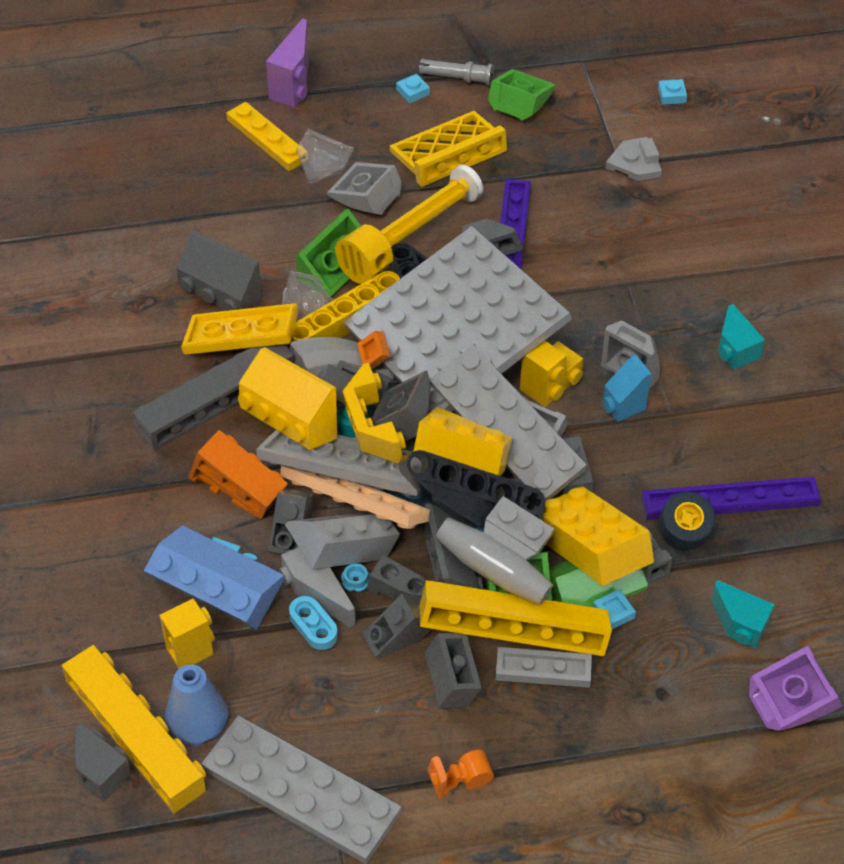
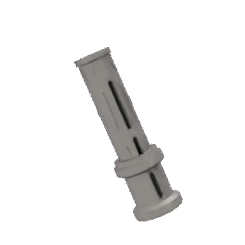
[419,59,494,86]

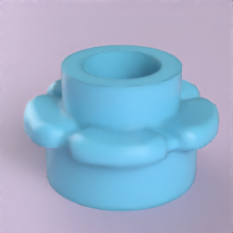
[341,564,370,592]

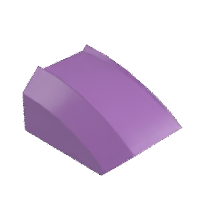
[749,646,843,731]

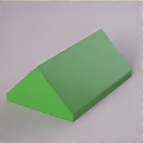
[296,209,361,298]
[549,561,648,607]

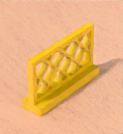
[390,111,507,187]

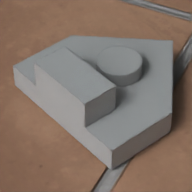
[606,137,662,181]

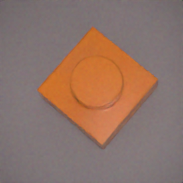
[357,330,391,370]

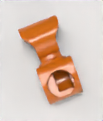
[428,750,494,798]

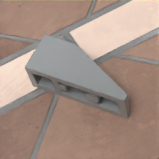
[279,547,356,627]

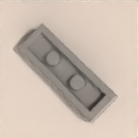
[496,647,592,688]

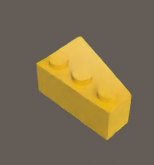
[414,407,512,476]

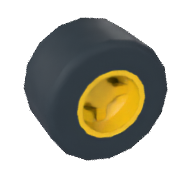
[658,491,716,550]

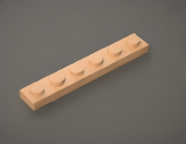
[280,465,430,529]

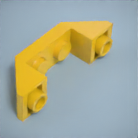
[343,363,406,463]

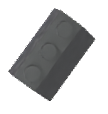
[176,230,262,311]
[425,503,483,589]

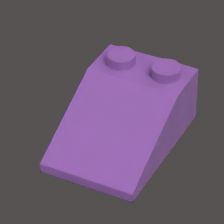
[266,18,309,108]

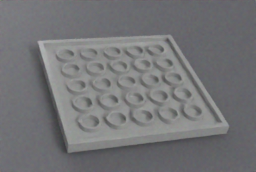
[344,226,572,412]

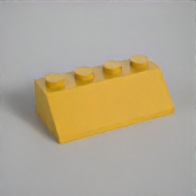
[238,347,337,450]

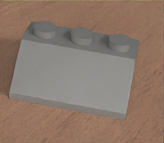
[285,512,400,569]

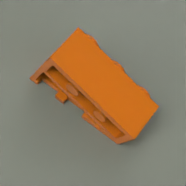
[188,430,288,519]

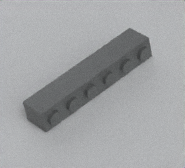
[132,344,295,451]

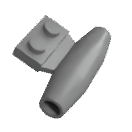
[436,496,554,605]

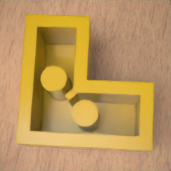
[520,341,583,407]

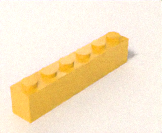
[419,580,612,656]
[61,644,206,814]

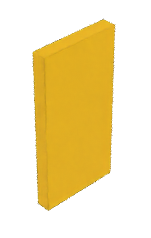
[181,303,299,355]

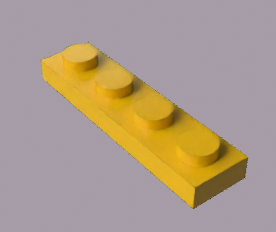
[226,102,309,171]

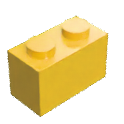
[159,598,215,668]

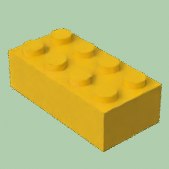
[541,486,654,586]

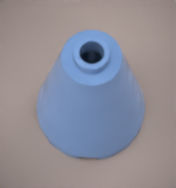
[165,665,229,746]

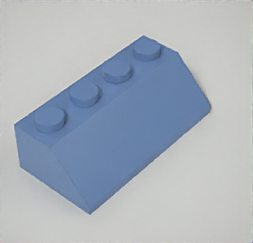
[144,525,286,630]

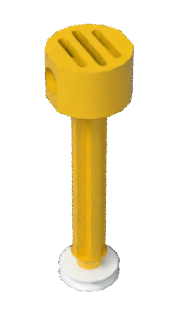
[335,165,483,284]

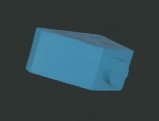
[602,355,651,422]

